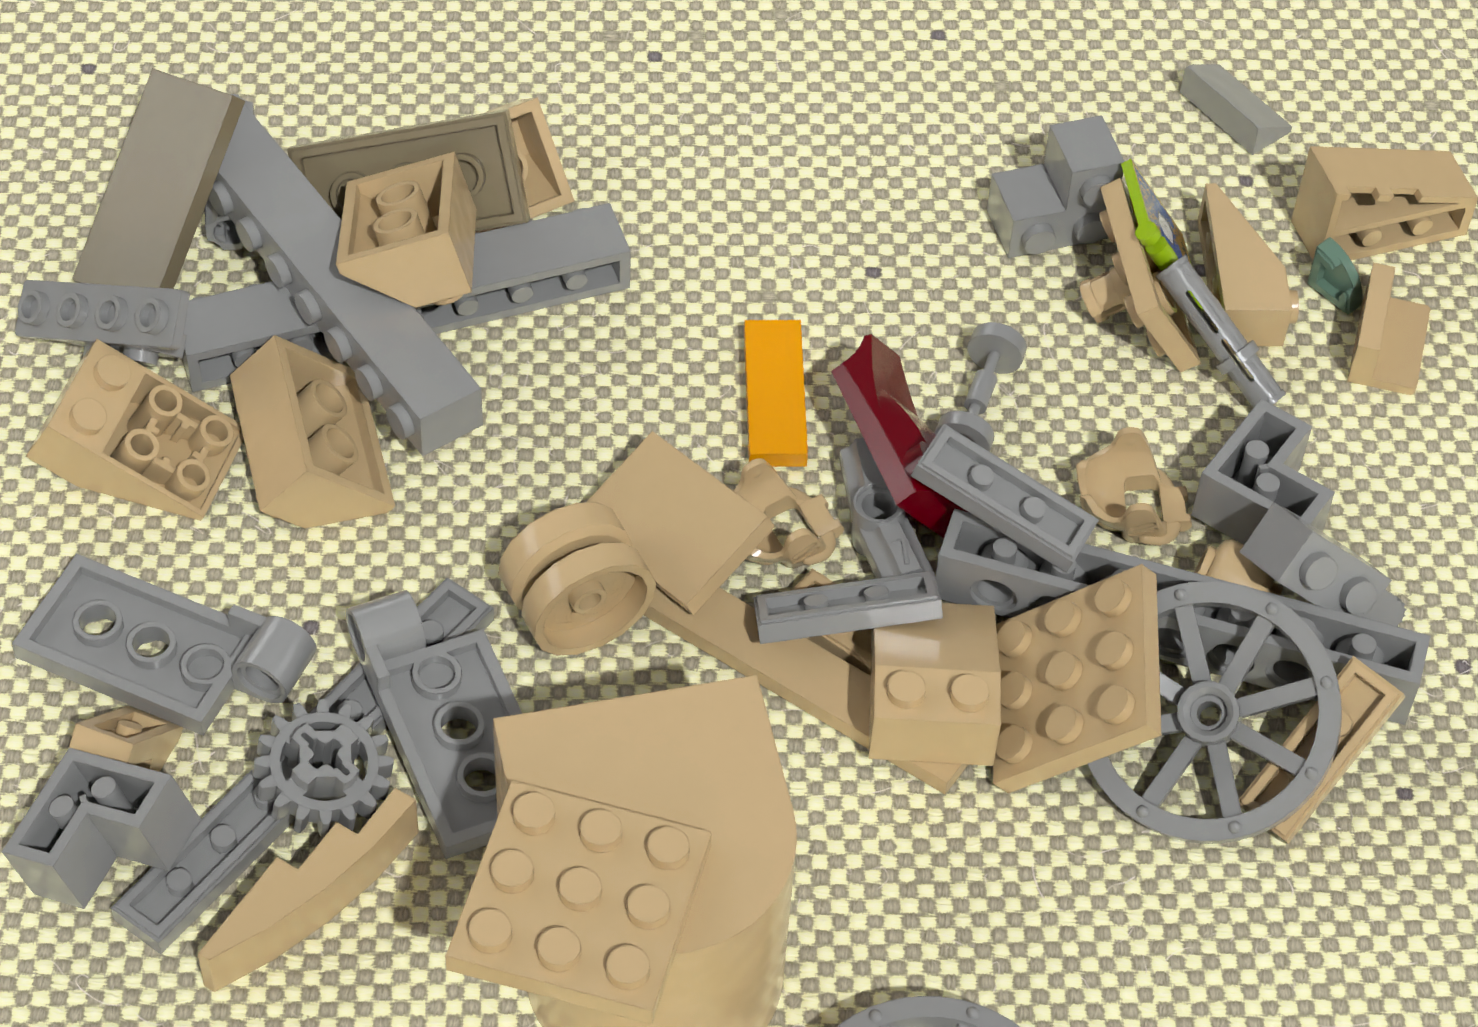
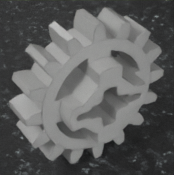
[253,699,394,837]

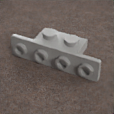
[15,280,190,366]

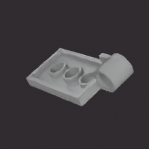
[12,553,317,736]
[346,590,522,859]

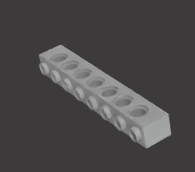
[935,509,1431,725]

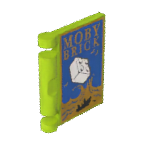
[1121,159,1204,311]

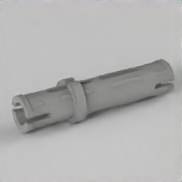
[1156,255,1286,408]

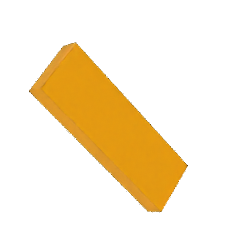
[744,320,808,467]

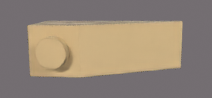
[1197,183,1299,346]

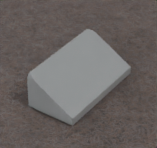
[1180,64,1292,155]

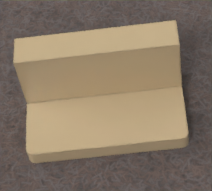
[1347,262,1430,395]

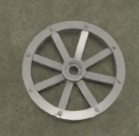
[1088,581,1342,844]

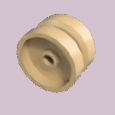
[498,502,656,656]

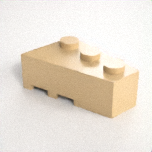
[1291,146,1478,261]

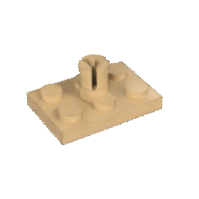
[1079,178,1201,373]

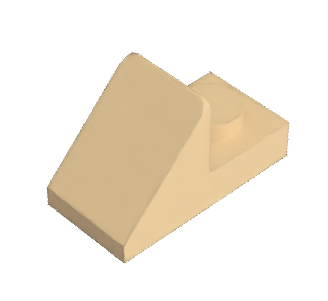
[69,706,183,772]

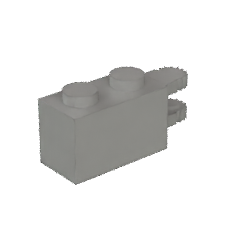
[1240,502,1407,627]

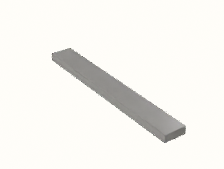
[111,577,494,954]

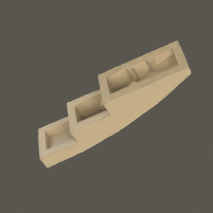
[198,788,419,992]

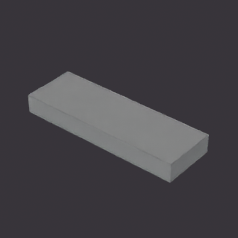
[911,424,1099,573]
[753,571,943,644]

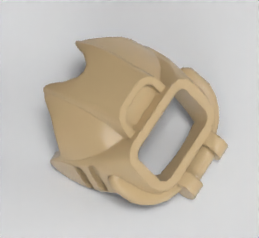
[1076,427,1192,546]
[733,458,844,569]

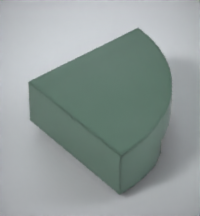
[1307,237,1363,315]

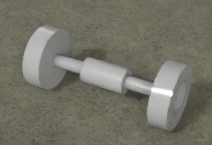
[934,322,1027,452]

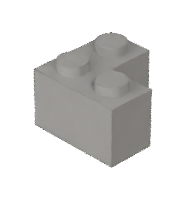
[987,115,1125,258]
[1191,398,1335,545]
[2,748,201,909]

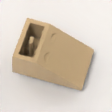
[25,339,244,521]

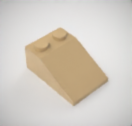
[869,603,1001,766]

